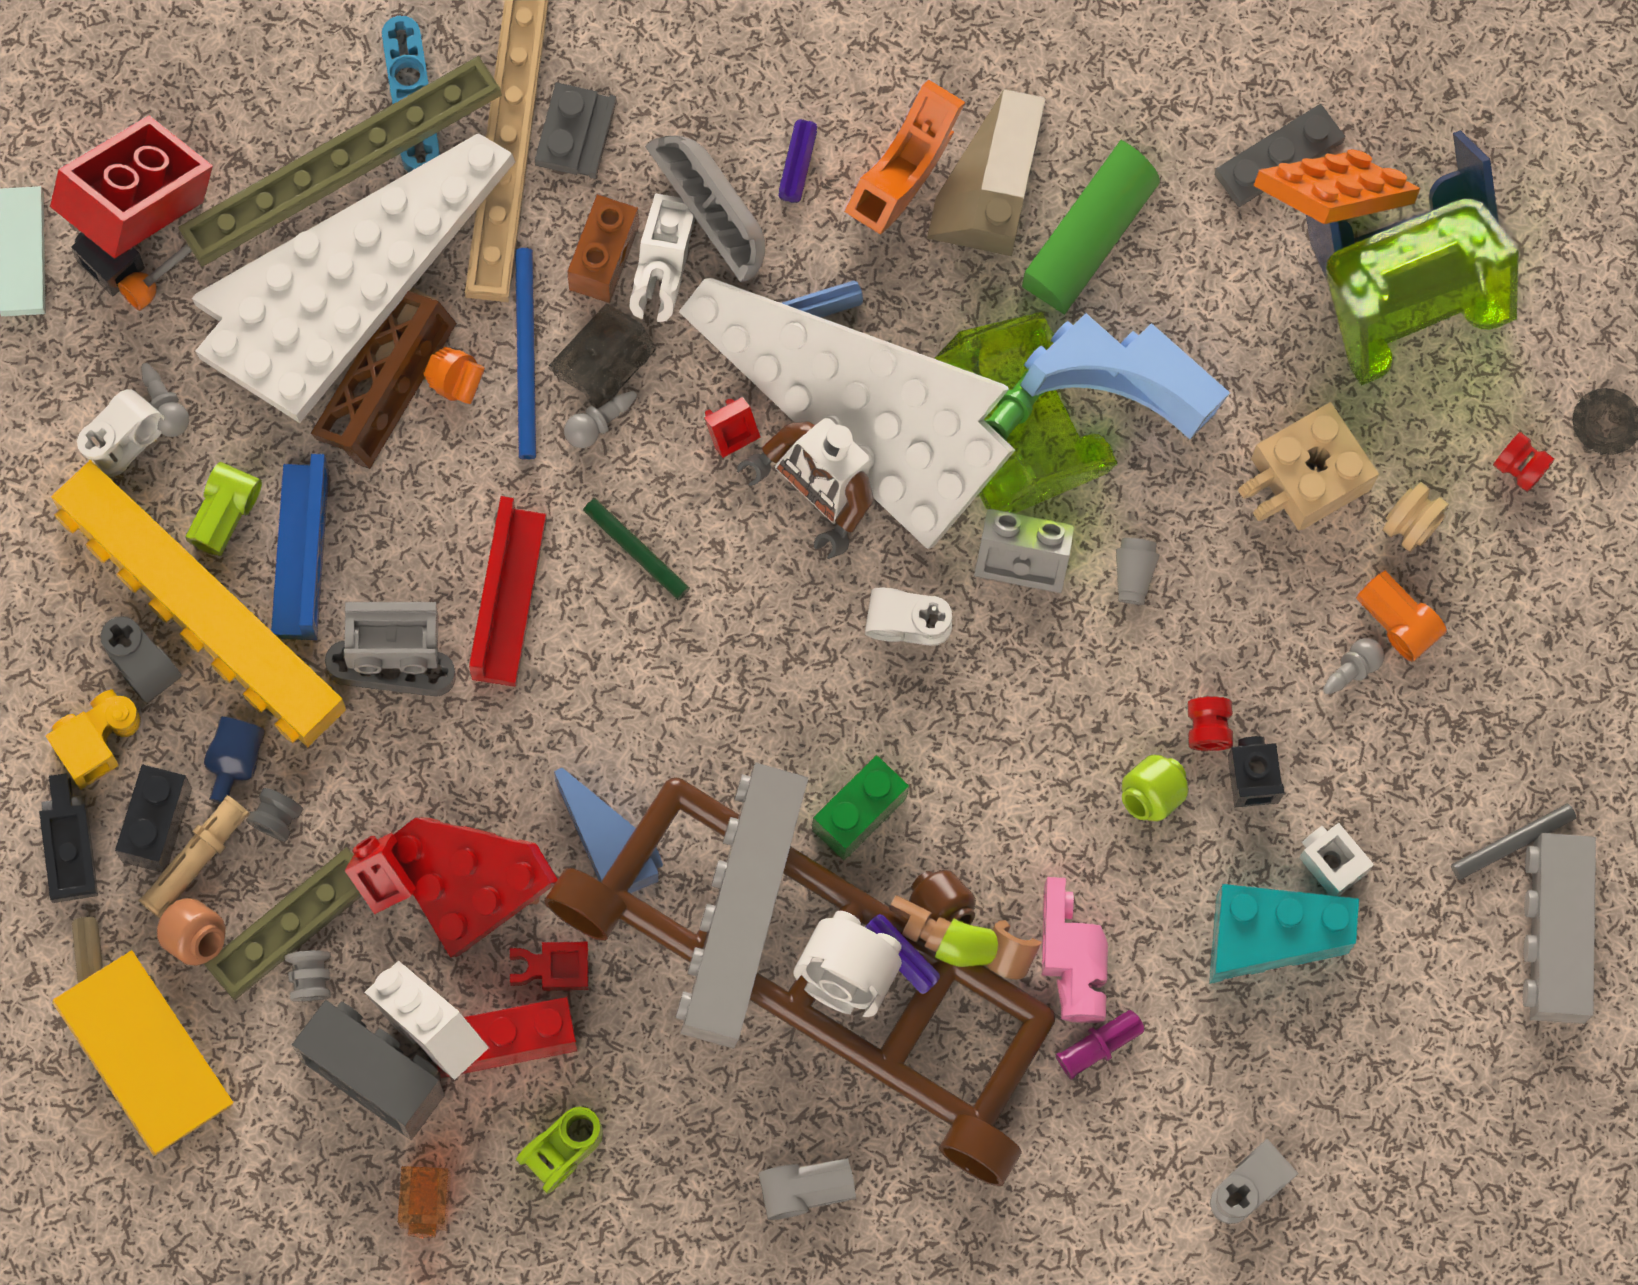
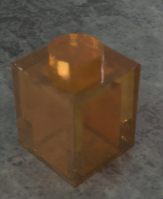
[397,1166,451,1238]

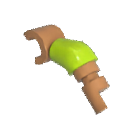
[889,895,1042,980]

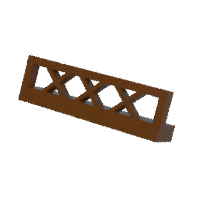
[311,291,457,469]

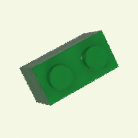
[812,755,909,861]

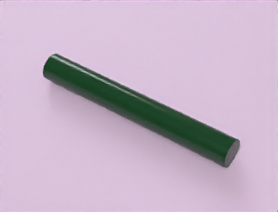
[583,498,690,600]

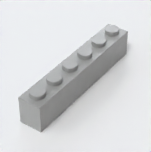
[675,762,809,1049]

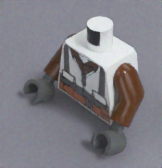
[737,418,873,559]

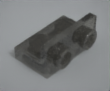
[549,303,656,410]

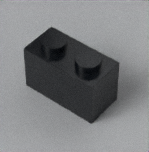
[115,764,192,873]

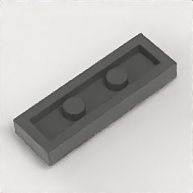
[1214,103,1346,207]

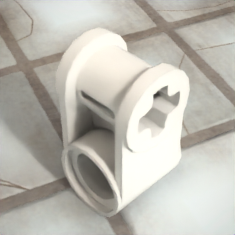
[77,389,164,477]
[865,587,952,646]

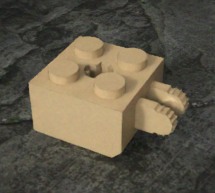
[1238,402,1379,531]

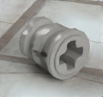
[285,950,331,1002]

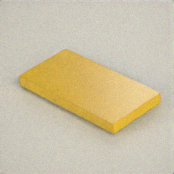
[52,950,234,1156]

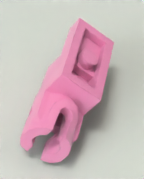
[1042,877,1108,1023]

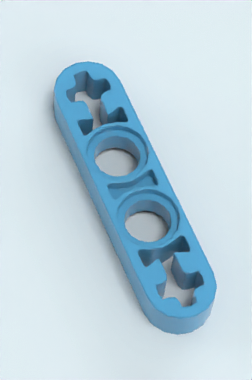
[382,16,440,173]

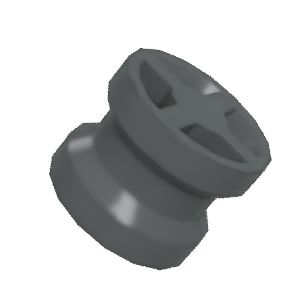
[246,788,304,842]

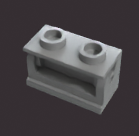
[344,602,439,674]

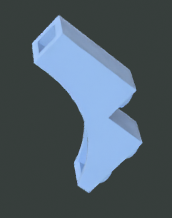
[1020,313,1230,439]

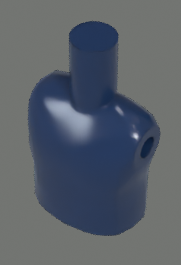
[204,716,266,804]

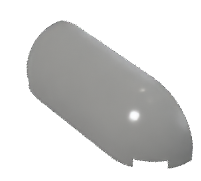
[645,135,765,282]

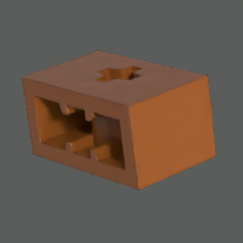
[567,194,639,303]

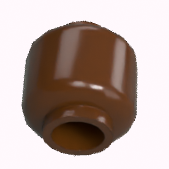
[909,870,976,925]

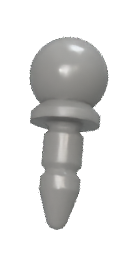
[141,363,189,437]
[564,391,637,448]
[1323,638,1384,694]

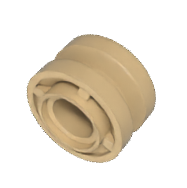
[1382,482,1449,552]

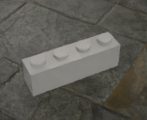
[1522,833,1596,1024]

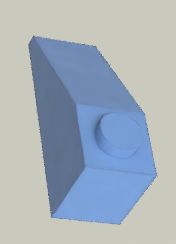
[554,768,663,893]

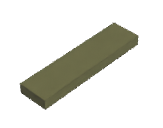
[204,847,361,1001]

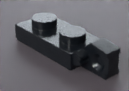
[39,773,98,903]

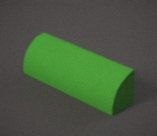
[1022,139,1160,315]

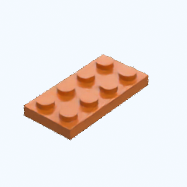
[1254,149,1420,224]

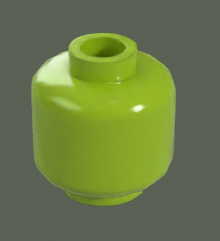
[1121,755,1189,822]

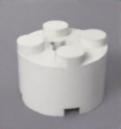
[793,911,902,1017]

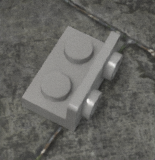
[974,509,1074,593]

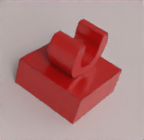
[704,397,761,458]

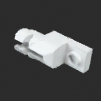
[629,193,695,322]

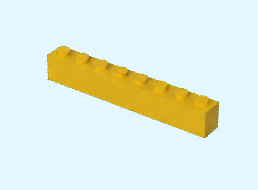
[51,460,346,747]

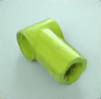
[185,462,262,556]

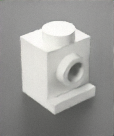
[1299,823,1374,896]

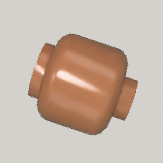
[157,898,226,966]

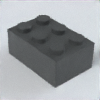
[292,999,445,1141]

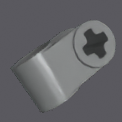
[1210,1139,1299,1224]

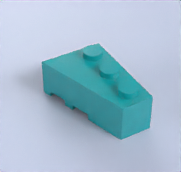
[1209,884,1359,984]

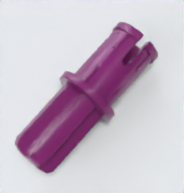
[1055,1010,1145,1080]

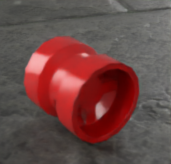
[1493,432,1555,493]
[1187,696,1233,751]

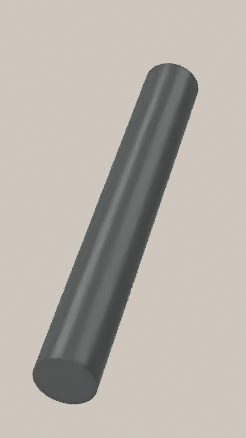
[1451,803,1576,880]

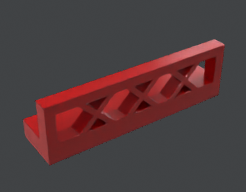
[469,496,547,687]

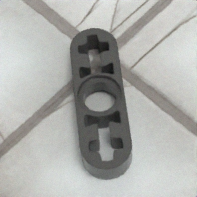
[325,641,456,697]

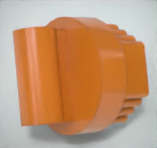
[424,347,485,404]

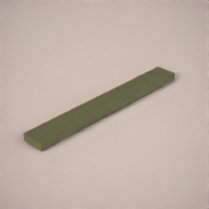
[178,55,502,267]

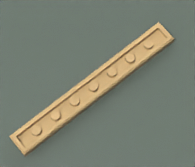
[465,0,549,302]

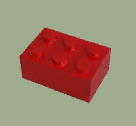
[50,115,213,259]

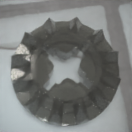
[1571,388,1638,457]

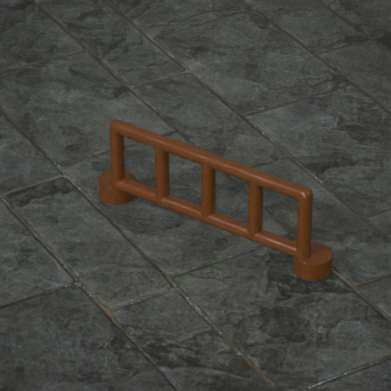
[544,777,1055,1187]

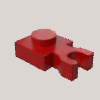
[510,941,589,991]

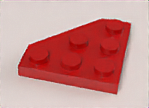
[391,817,558,958]

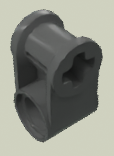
[101,616,182,705]

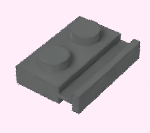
[535,82,617,179]

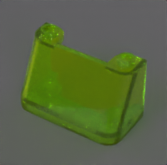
[1326,199,1519,386]
[934,312,1118,514]

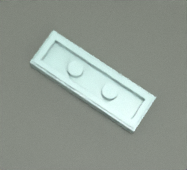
[0,186,46,317]

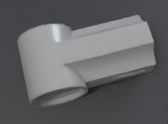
[758,1158,856,1220]

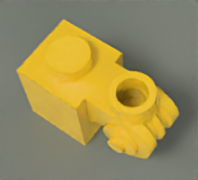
[45,689,141,790]

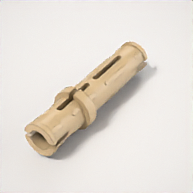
[138,795,249,919]

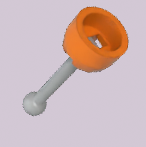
[118,244,192,311]

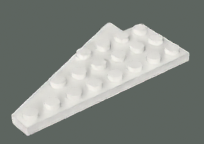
[679,278,1015,549]

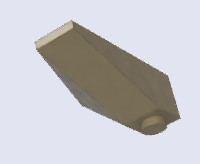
[927,89,1046,256]

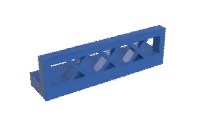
[271,454,329,640]

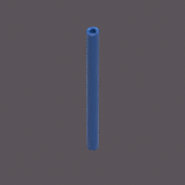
[515,248,536,460]

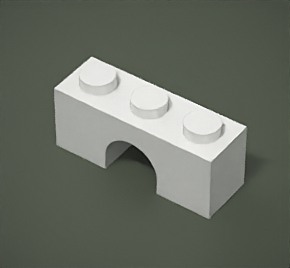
[365,961,489,1080]

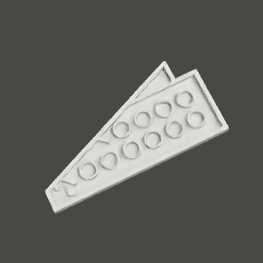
[192,133,515,423]

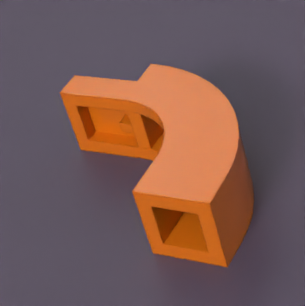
[844,80,965,235]

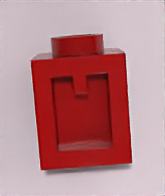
[344,833,416,914]

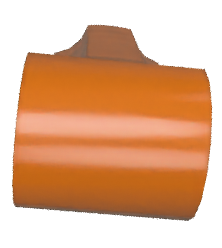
[1356,570,1447,662]

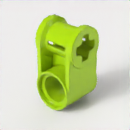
[516,1107,603,1194]

